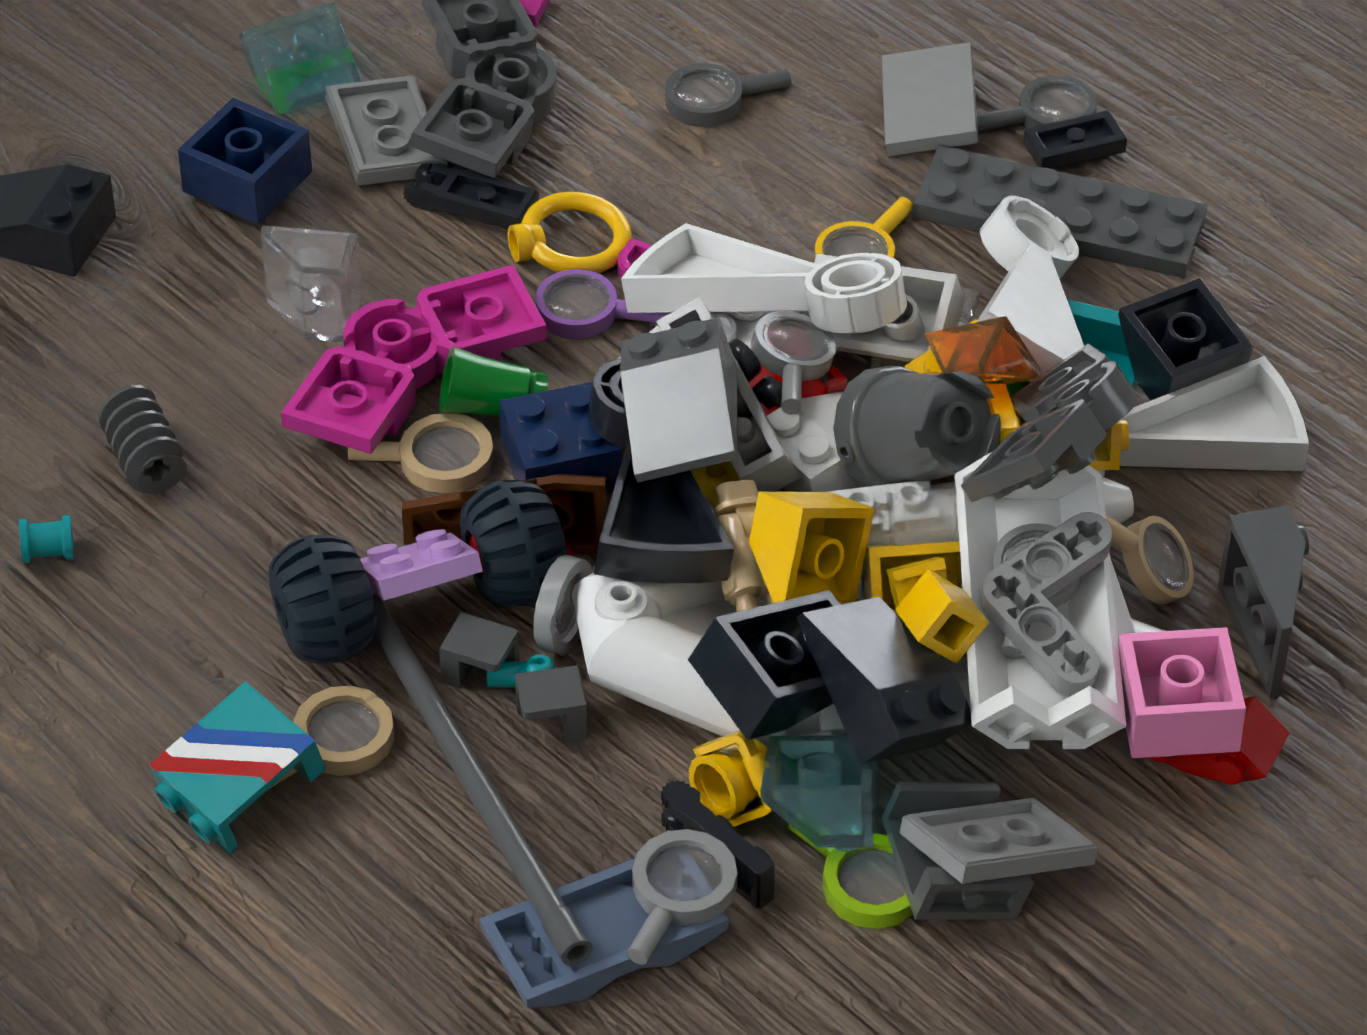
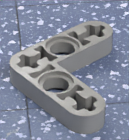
[981,512,1112,696]

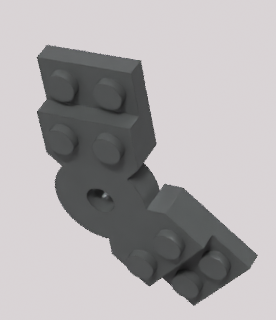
[411,0,557,178]
[960,344,1139,502]

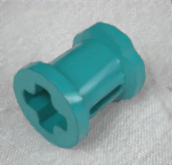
[19,515,74,564]

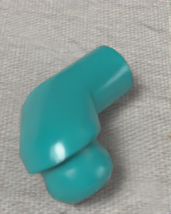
[487,654,554,688]

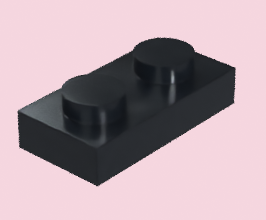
[1023,110,1127,169]

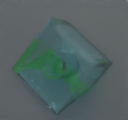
[239,2,361,115]
[760,735,879,851]

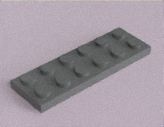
[912,145,1208,278]

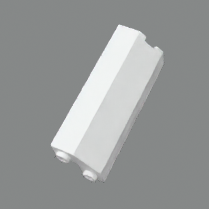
[955,453,1126,749]

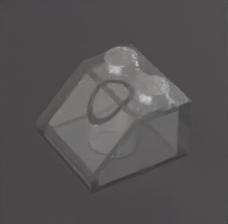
[260,225,363,343]

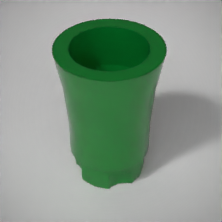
[439,346,548,417]

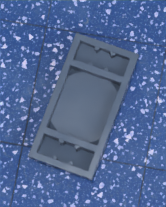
[479,854,729,1008]

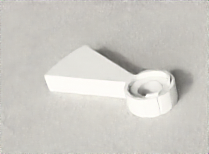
[966,196,1084,382]
[621,223,907,333]
[1017,356,1309,477]

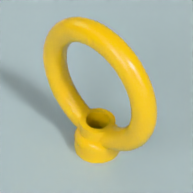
[508,192,632,273]

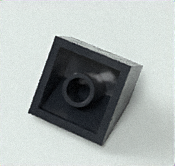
[1118,278,1254,400]

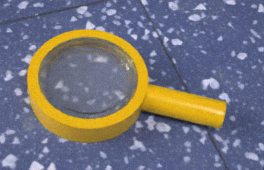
[814,197,913,262]

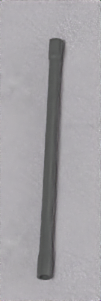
[359,557,593,966]

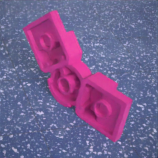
[281,265,547,454]

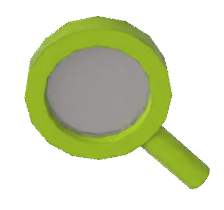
[788,813,913,929]

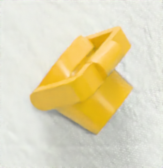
[689,730,779,827]

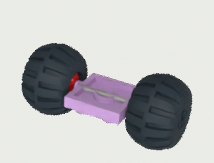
[268,480,567,664]

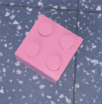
[1119,627,1246,758]

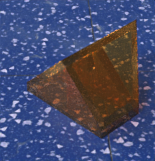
[924,316,1041,385]

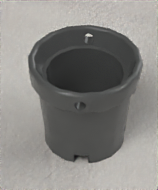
[833,366,1001,487]

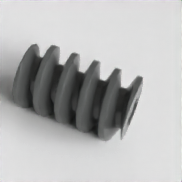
[98,384,188,494]

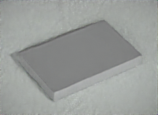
[882,42,978,156]
[326,75,447,186]
[900,798,1098,884]

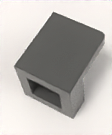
[439,612,520,688]
[515,665,587,742]

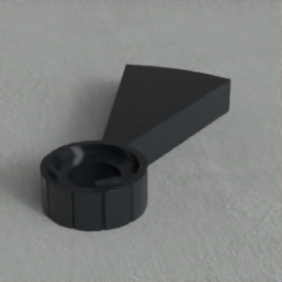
[588,358,734,583]

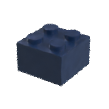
[178,98,312,225]
[500,382,623,494]

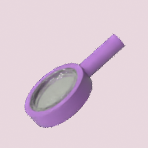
[536,269,671,339]

